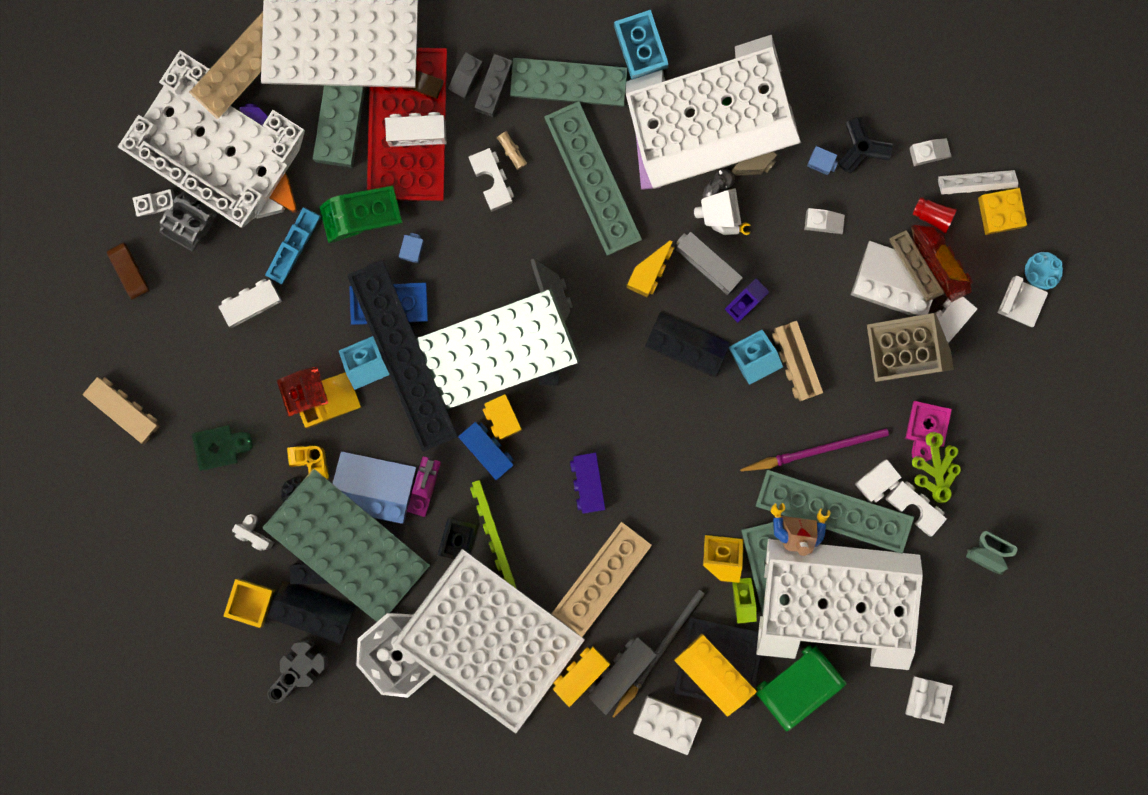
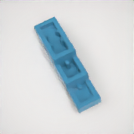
[265,207,321,284]

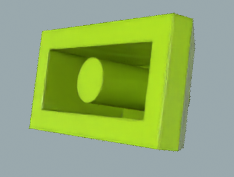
[732,578,757,624]

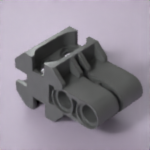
[159,190,218,252]
[267,640,328,703]

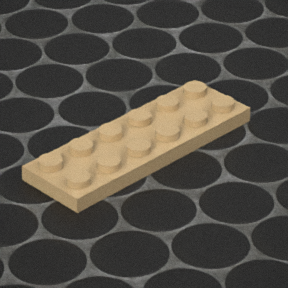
[189,12,263,119]
[551,522,652,637]

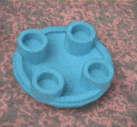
[1025,252,1063,290]

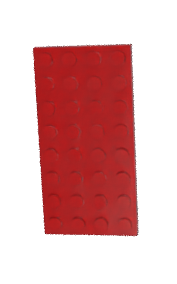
[367,48,447,201]

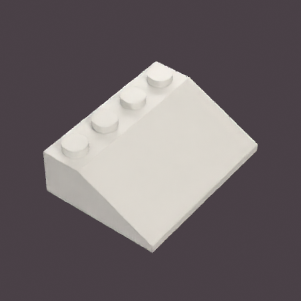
[851,241,942,317]

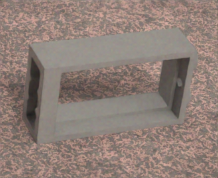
[676,232,743,295]

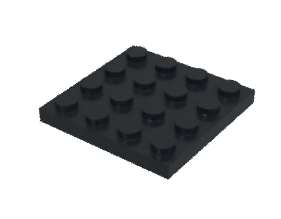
[674,617,761,710]

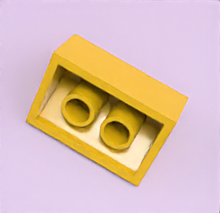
[553,646,610,707]

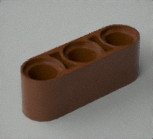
[107,242,149,300]

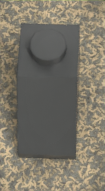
[448,52,483,99]

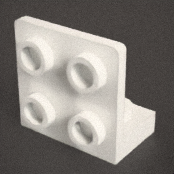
[997,276,1048,327]

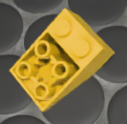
[627,241,674,297]
[291,372,361,429]

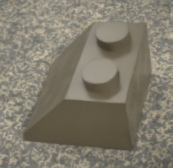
[732,152,777,176]

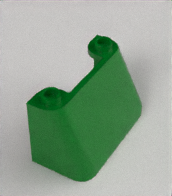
[756,645,847,731]

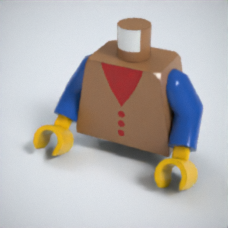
[771,503,830,556]

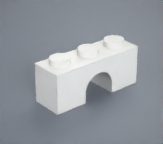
[469,148,514,212]
[886,481,946,537]

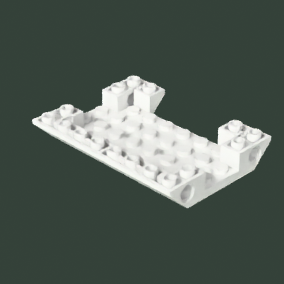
[626,35,801,189]
[118,50,305,228]
[756,539,923,670]

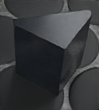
[437,518,477,559]

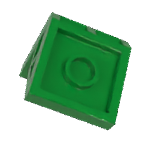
[319,186,402,243]

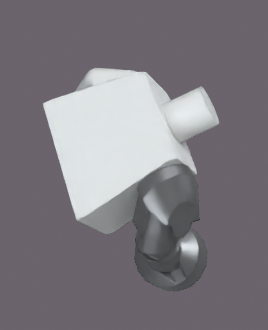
[694,169,751,235]

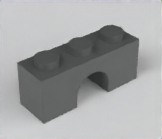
[474,54,513,118]

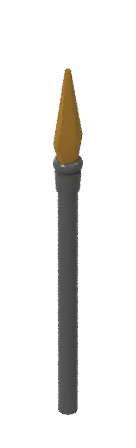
[613,590,705,717]

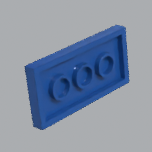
[349,283,428,325]

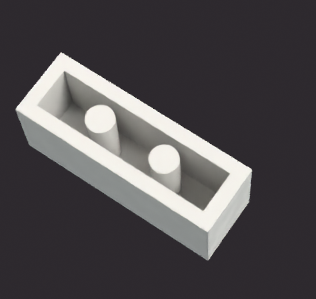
[218,279,282,328]

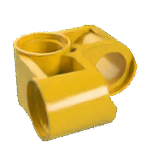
[287,446,329,480]

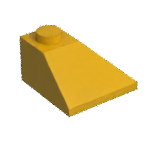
[703,535,743,583]

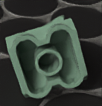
[966,531,1017,575]

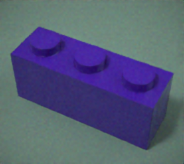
[570,453,605,514]

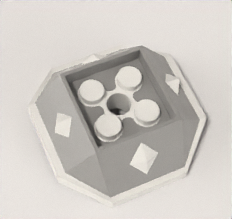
[356,613,434,697]

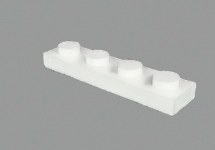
[938,170,1018,194]

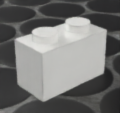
[855,460,902,502]

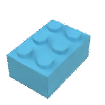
[614,10,669,80]

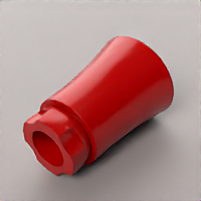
[912,198,957,234]

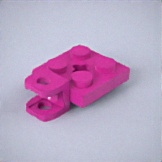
[905,401,952,462]

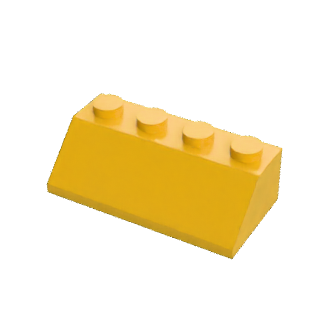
[674,634,757,717]

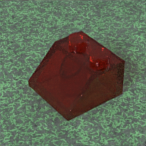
[277,367,328,417]

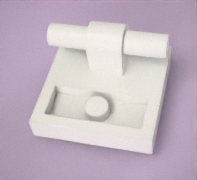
[232,514,274,551]
[905,676,953,724]

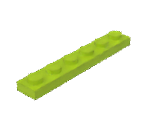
[470,480,517,589]

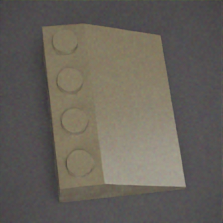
[867,313,954,382]

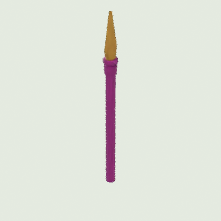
[740,428,889,471]

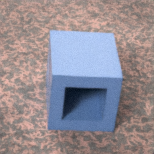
[807,146,838,175]
[399,233,424,264]

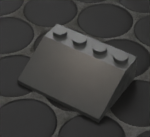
[587,636,657,715]

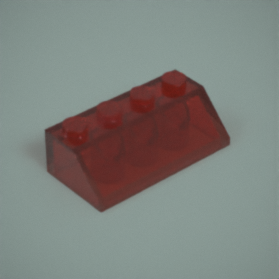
[911,225,973,302]

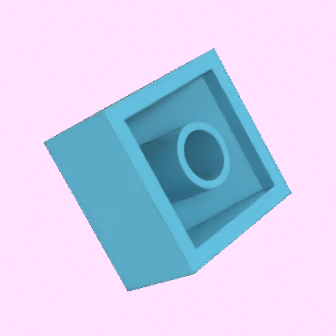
[729,330,783,385]
[339,336,389,390]

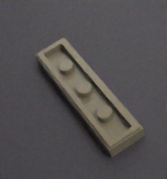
[889,230,944,302]

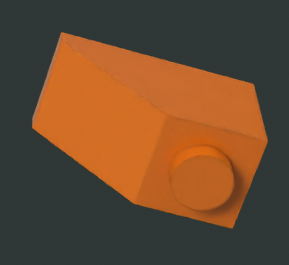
[269,173,298,213]

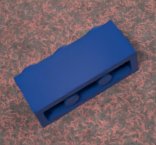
[458,422,514,480]

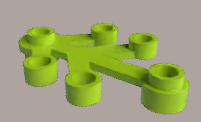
[912,432,961,503]

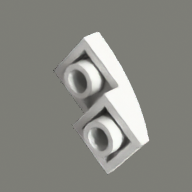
[133,189,175,217]

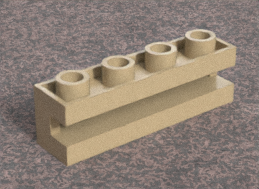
[772,321,823,401]
[83,377,160,444]

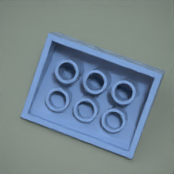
[333,452,416,524]

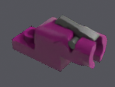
[407,456,441,517]

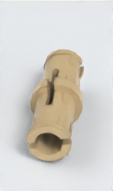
[497,131,527,170]

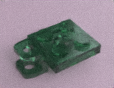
[192,425,253,471]

